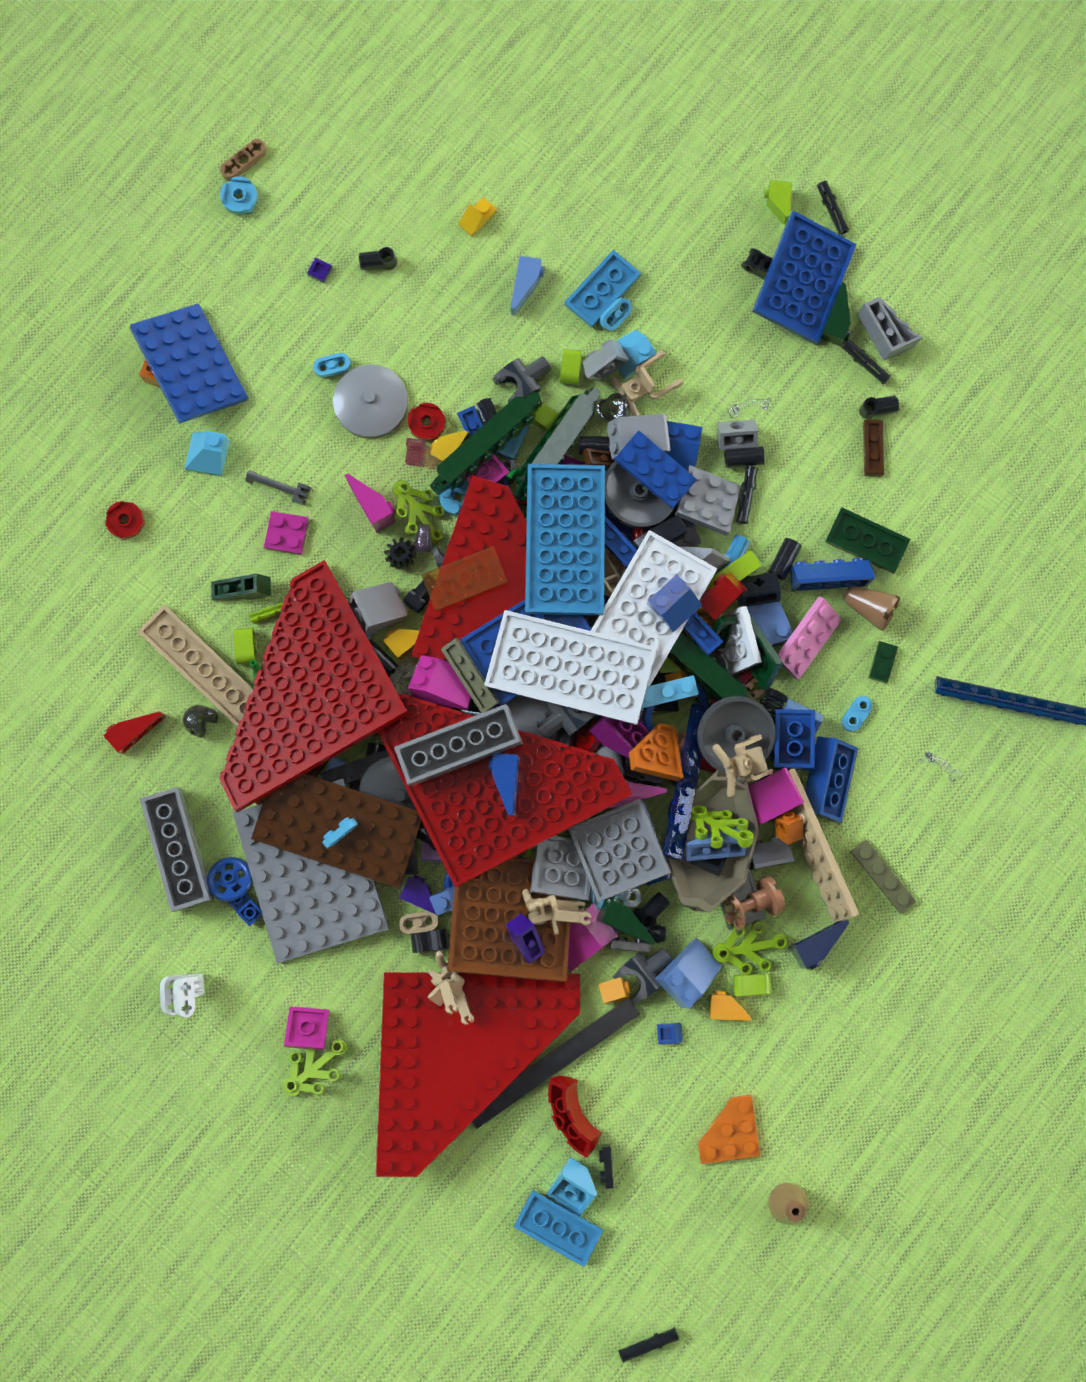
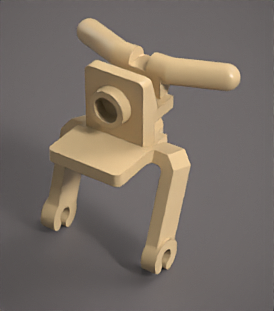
[610,350,684,416]
[712,734,773,798]
[522,889,591,935]
[428,951,474,1025]

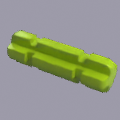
[249,602,283,624]

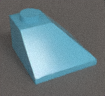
[617,329,657,379]
[185,431,230,476]
[546,1157,597,1216]

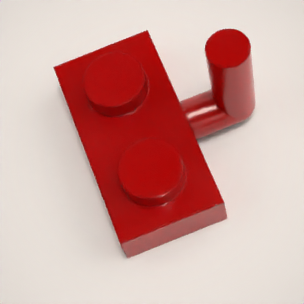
[574,720,601,753]

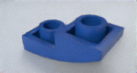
[228,884,262,927]

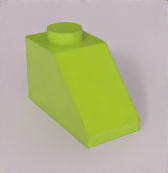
[764,180,792,225]

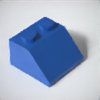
[647,574,702,632]

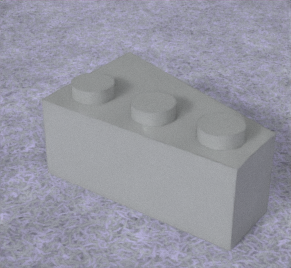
[857,297,922,361]

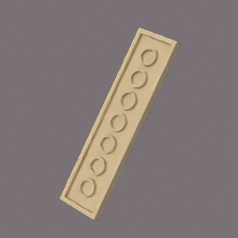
[137,604,253,727]
[788,768,859,922]

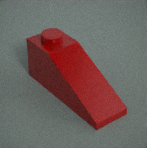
[103,711,167,755]

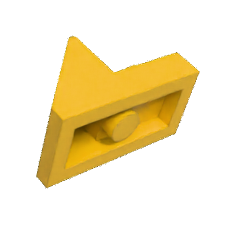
[458,197,497,237]

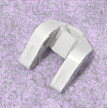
[160,974,205,1017]

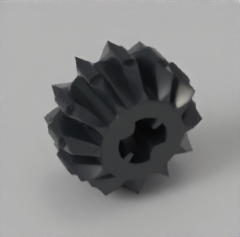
[384,537,417,570]

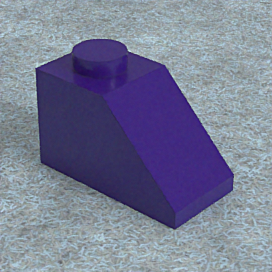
[399,875,436,914]
[505,914,545,964]

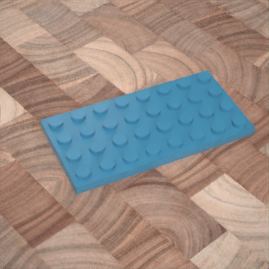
[525,464,605,616]

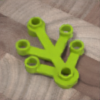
[393,480,445,546]
[689,805,753,848]
[713,920,788,975]
[282,1039,348,1097]

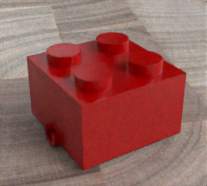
[700,572,747,620]

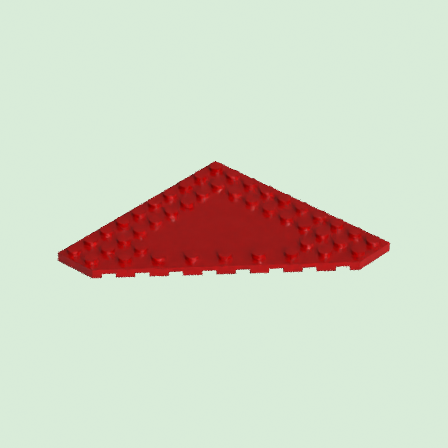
[411,475,585,713]
[219,560,409,813]
[378,694,633,887]
[376,972,580,1177]

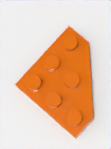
[629,723,683,782]
[698,1094,761,1164]

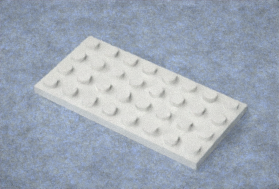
[591,530,717,687]
[484,610,657,725]

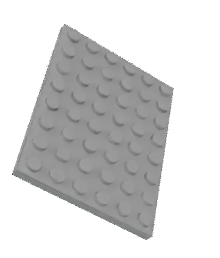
[233,778,390,963]

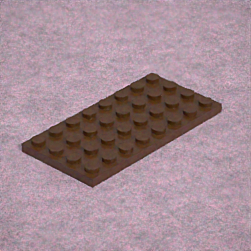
[251,773,422,888]

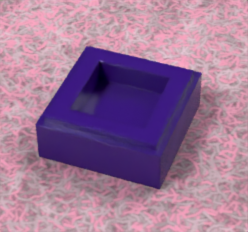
[307,257,332,283]

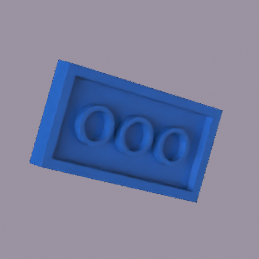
[614,430,697,509]

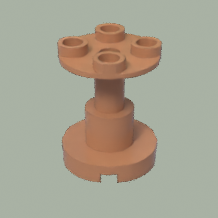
[722,876,785,930]

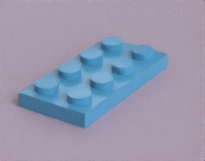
[564,250,641,328]
[513,1190,603,1267]

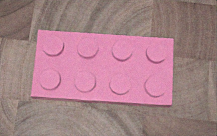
[778,597,842,680]

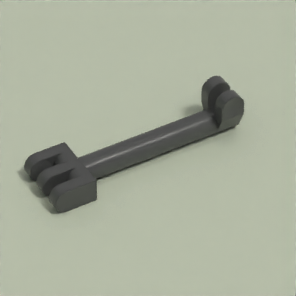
[246,470,311,505]

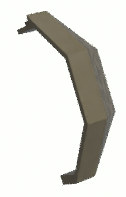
[665,769,759,913]

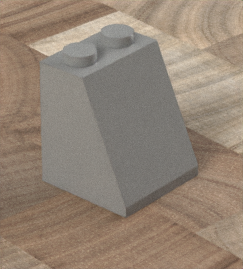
[607,414,671,460]
[349,582,409,636]

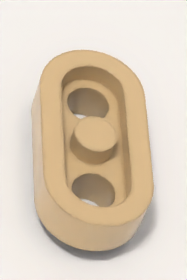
[399,911,439,934]

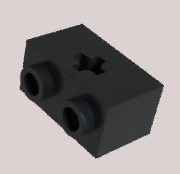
[740,572,781,607]

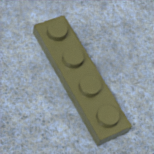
[441,638,500,713]
[850,840,916,913]

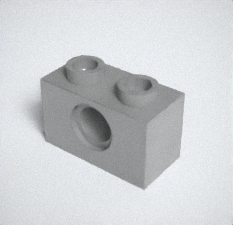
[717,420,758,450]

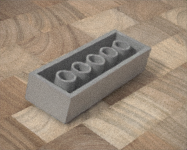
[394,704,523,786]
[140,787,213,912]

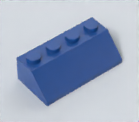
[790,558,875,591]
[805,736,858,823]

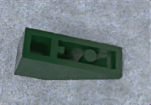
[820,282,851,346]
[211,573,271,601]
[596,897,655,945]

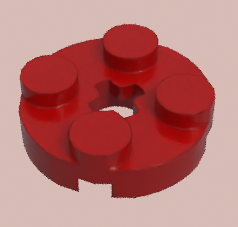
[408,403,445,441]
[105,501,145,540]

